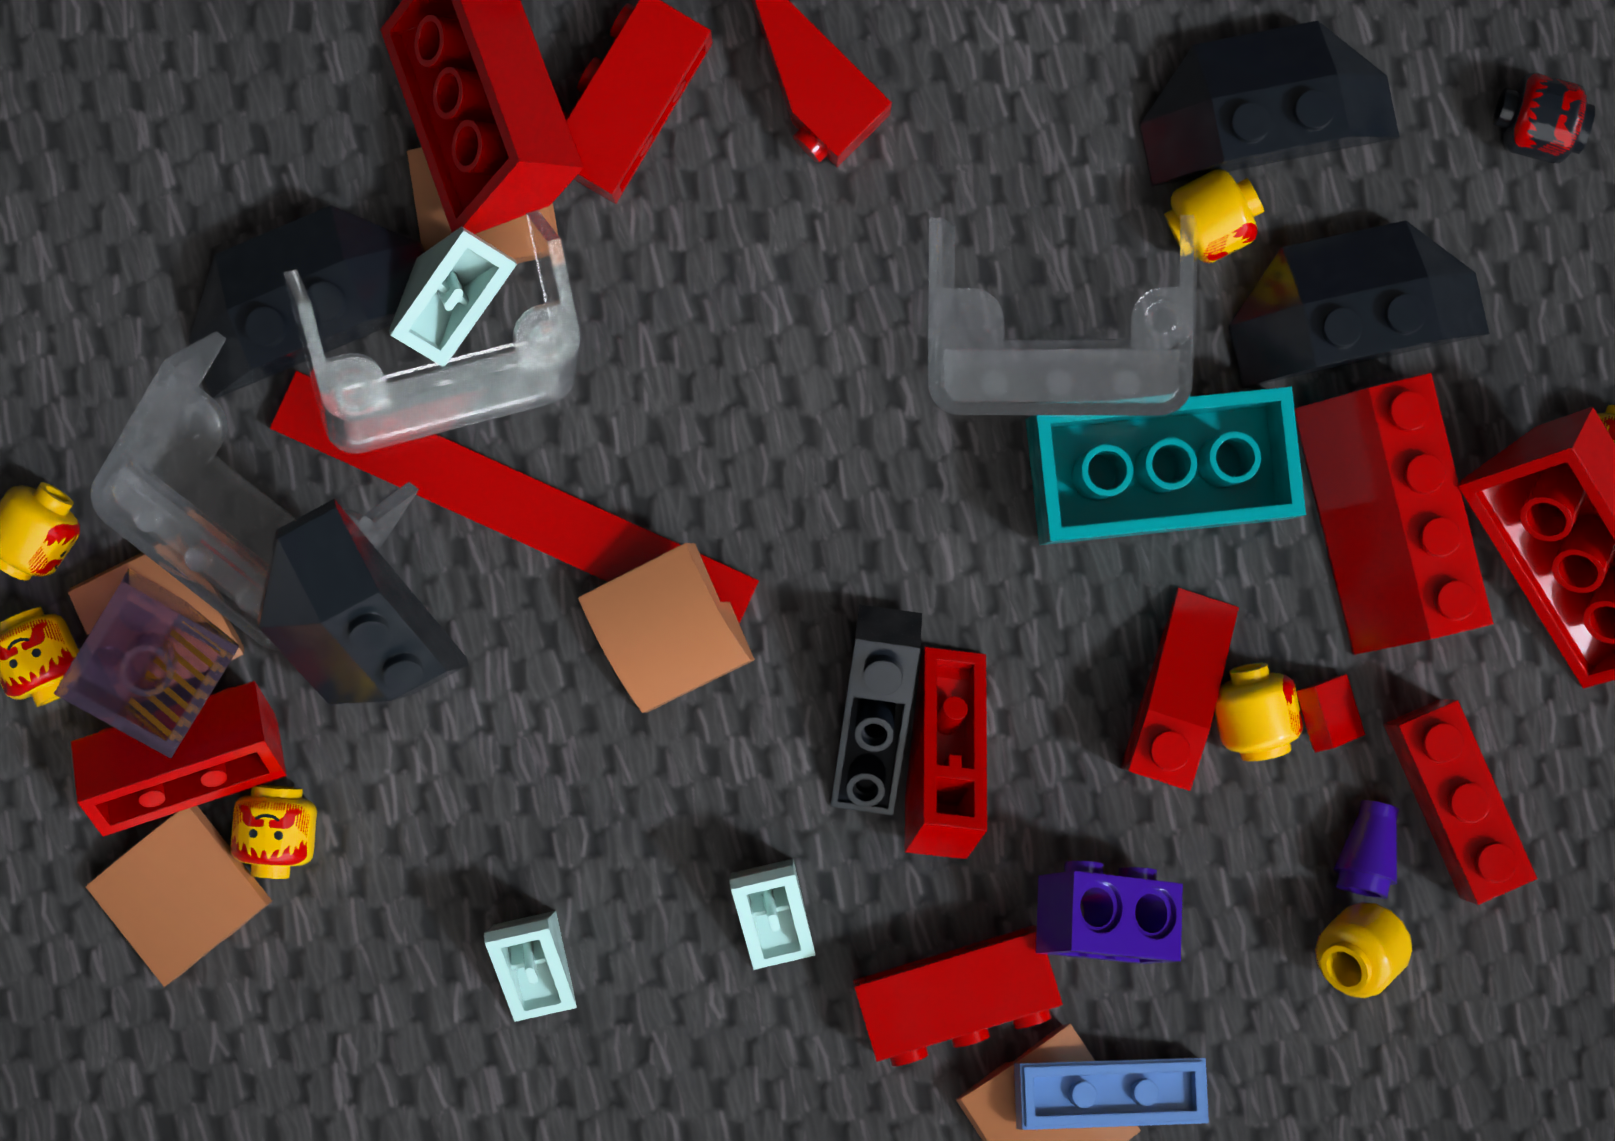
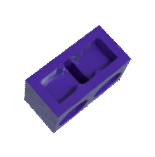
[1036,861,1183,964]

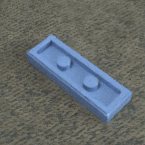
[1014,1058,1209,1130]

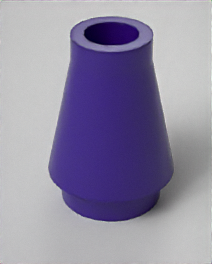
[1333,800,1399,899]

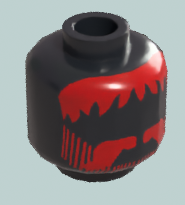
[1493,73,1595,163]

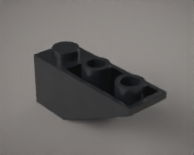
[830,604,922,815]

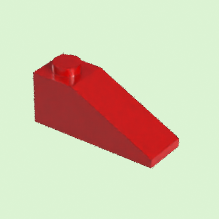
[751,0,892,167]
[1120,588,1239,791]
[905,647,987,859]

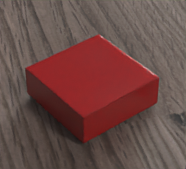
[1296,674,1366,753]

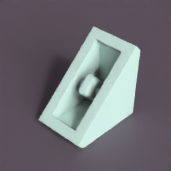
[389,227,517,367]
[729,859,816,970]
[484,911,577,1022]

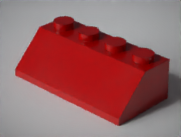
[380,0,584,234]
[1295,373,1494,655]
[1458,407,1615,689]

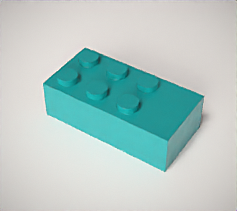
[1026,387,1306,545]

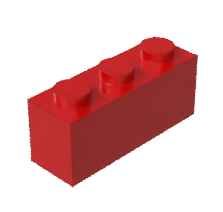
[563,0,713,204]
[71,681,287,837]
[1383,699,1538,905]
[853,925,1063,1066]

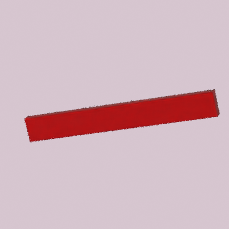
[270,371,759,624]

